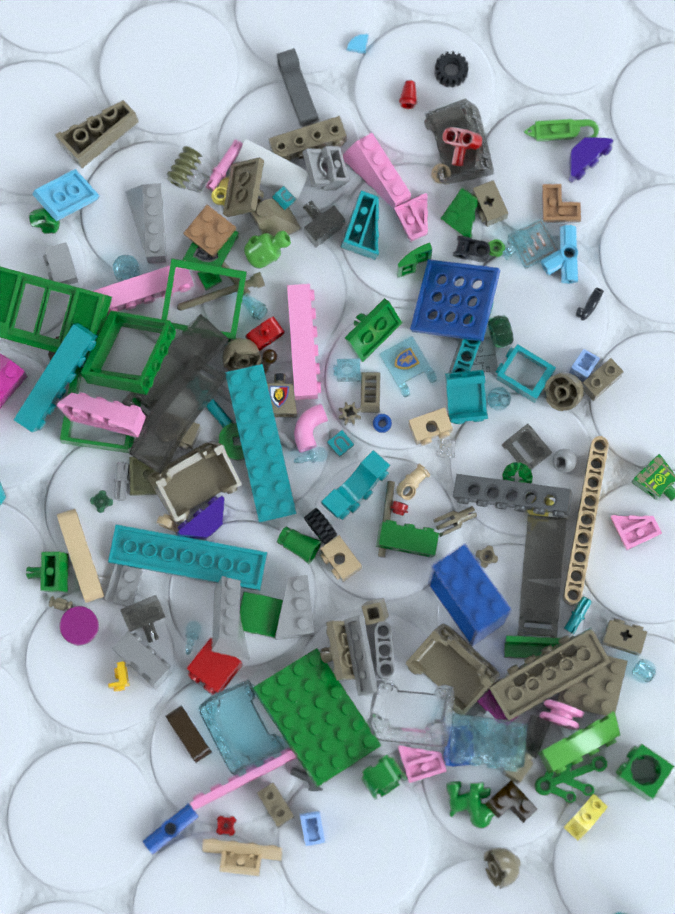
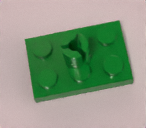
[345,298,402,362]

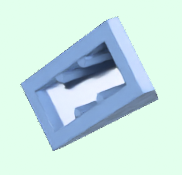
[569,349,600,382]
[300,811,325,846]

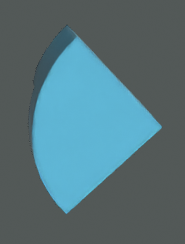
[347,34,369,54]

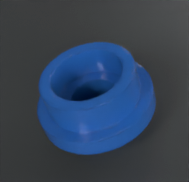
[373,414,392,433]

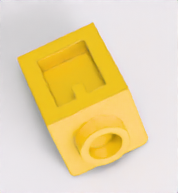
[108,661,130,692]

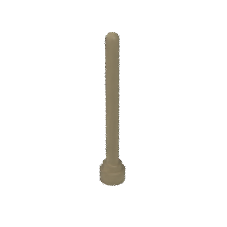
[177,272,265,311]

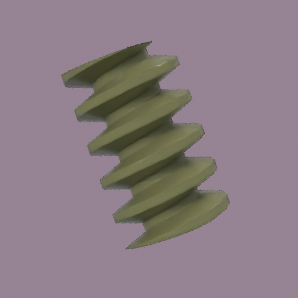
[167,146,202,189]

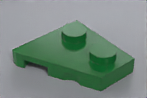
[440,188,478,238]

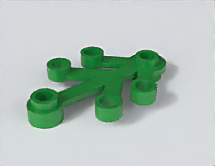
[534,756,608,803]

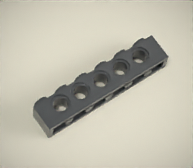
[453,474,573,517]

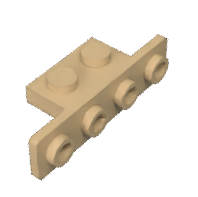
[203,838,282,876]

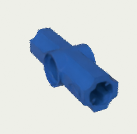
[142,803,199,855]

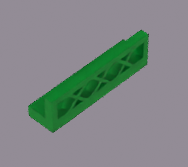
[504,636,560,659]

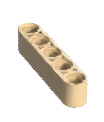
[57,508,104,603]

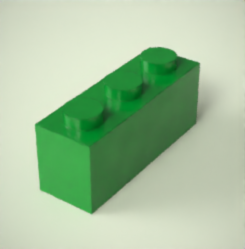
[376,520,439,558]

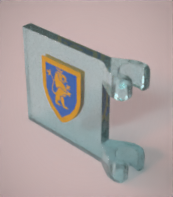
[379,336,437,397]

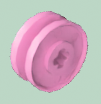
[539,700,584,730]

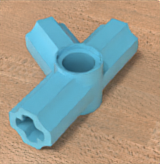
[540,225,578,284]

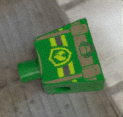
[632,454,675,502]

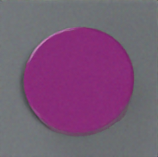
[59,606,99,646]

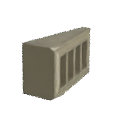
[360,372,381,413]

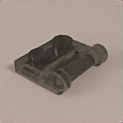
[501,424,553,471]

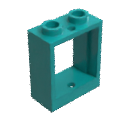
[496,344,556,403]

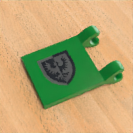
[182,230,239,277]

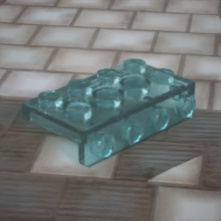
[445,713,527,771]

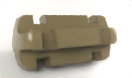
[49,596,73,611]

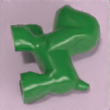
[446,781,495,829]

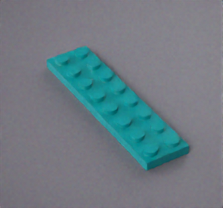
[225,364,297,523]
[108,525,268,591]

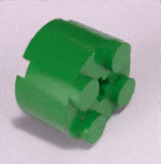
[361,755,407,800]

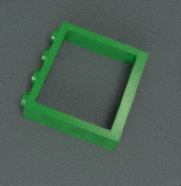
[161,258,247,342]
[81,310,176,395]
[60,367,142,454]

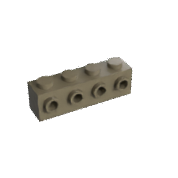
[269,116,347,162]

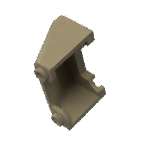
[147,441,242,523]
[405,623,500,716]

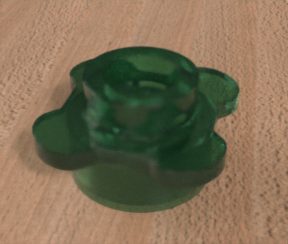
[90,490,113,513]

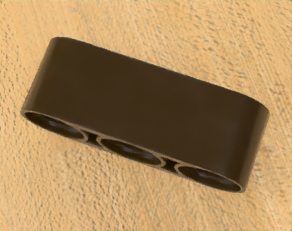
[165,705,212,763]

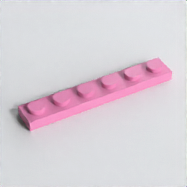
[190,747,297,810]

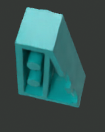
[340,190,379,260]

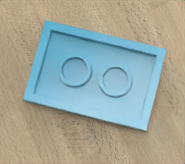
[32,169,99,221]

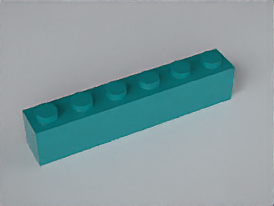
[14,323,97,433]

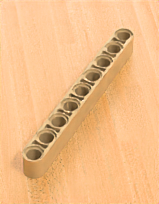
[563,436,609,605]

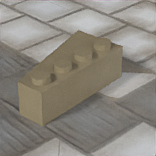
[54,100,139,168]

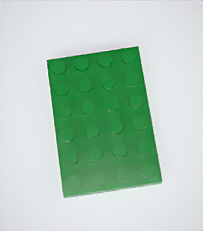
[252,648,382,788]

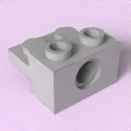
[303,146,349,190]

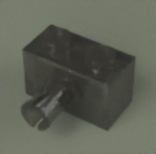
[303,201,345,248]
[120,595,165,643]

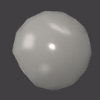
[553,449,577,473]

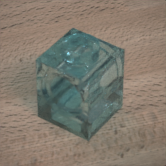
[333,359,360,382]

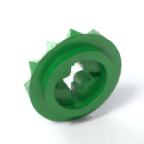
[502,462,533,484]

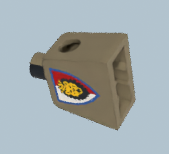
[267,373,297,418]

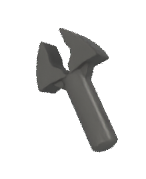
[290,767,326,792]

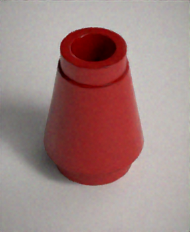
[399,80,417,109]

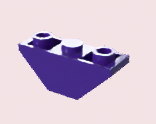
[569,137,614,183]
[176,495,225,540]

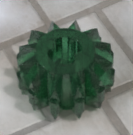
[488,315,514,348]

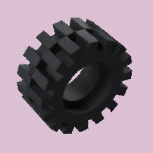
[435,51,469,88]
[304,508,337,544]

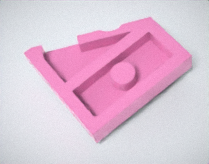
[394,193,428,242]
[610,515,662,550]
[398,746,447,783]

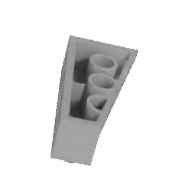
[125,183,167,263]
[212,576,250,660]

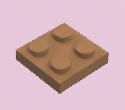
[183,205,237,257]

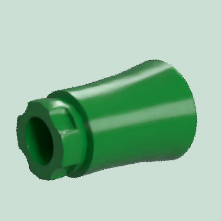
[277,526,322,565]

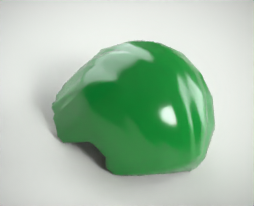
[29,207,60,234]

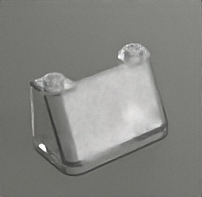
[367,679,455,747]

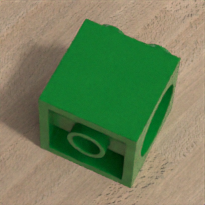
[615,744,675,801]

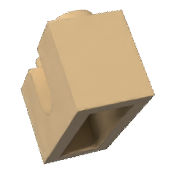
[408,407,453,446]
[320,535,362,582]

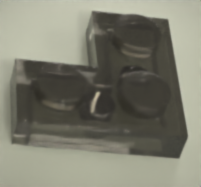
[500,714,551,759]

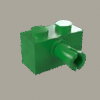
[26,552,69,593]

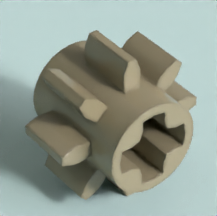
[339,402,361,426]

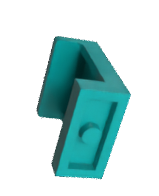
[445,370,488,424]

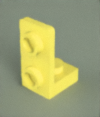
[563,794,608,841]

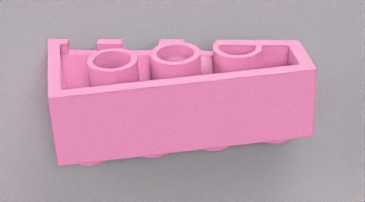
[343,133,411,209]
[57,392,146,437]

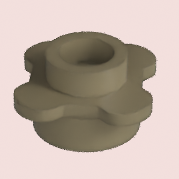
[476,545,498,568]

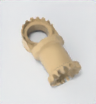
[396,463,430,500]

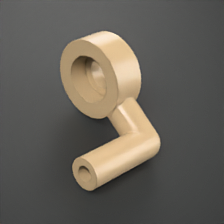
[156,514,179,533]

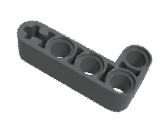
[276,48,319,126]

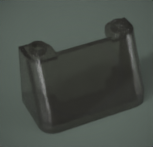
[424,98,494,185]

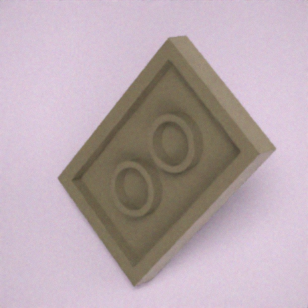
[223,157,265,217]
[320,621,355,680]

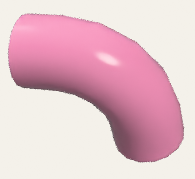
[294,404,328,453]

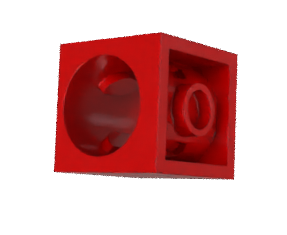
[186,637,243,696]

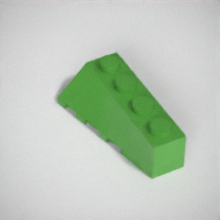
[538,711,620,775]

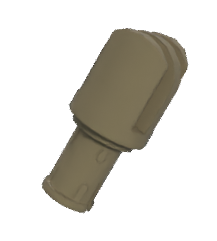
[433,506,477,537]

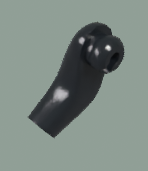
[575,287,604,321]

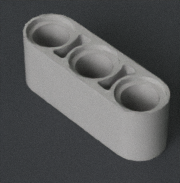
[374,621,394,680]

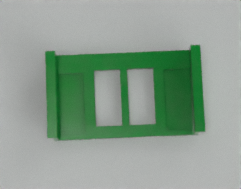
[0,266,112,361]

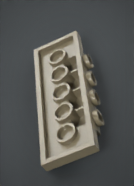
[489,627,611,721]

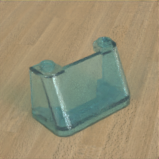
[199,679,285,775]

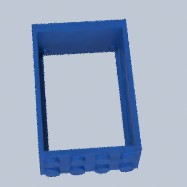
[427,544,511,646]

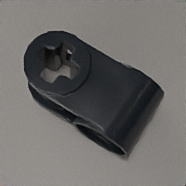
[453,236,490,262]

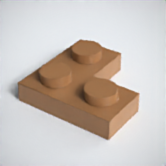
[542,184,581,222]

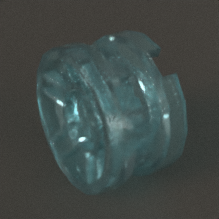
[113,255,140,282]

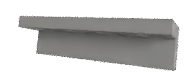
[344,615,378,696]

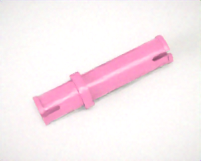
[204,139,243,191]

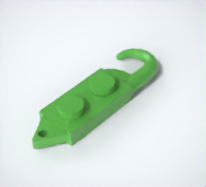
[524,119,599,141]

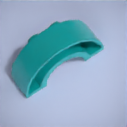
[321,450,390,521]

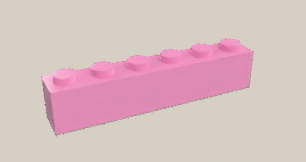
[93,260,194,315]
[287,284,321,400]

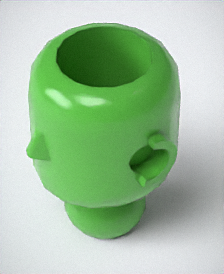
[244,231,291,269]

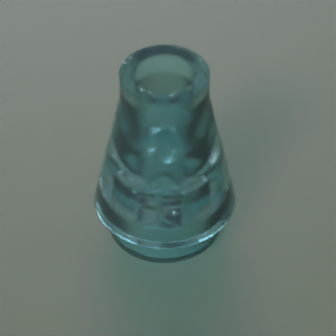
[242,293,268,320]

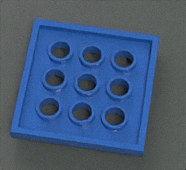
[410,259,501,342]

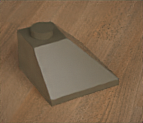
[250,198,301,236]

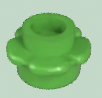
[488,239,506,257]

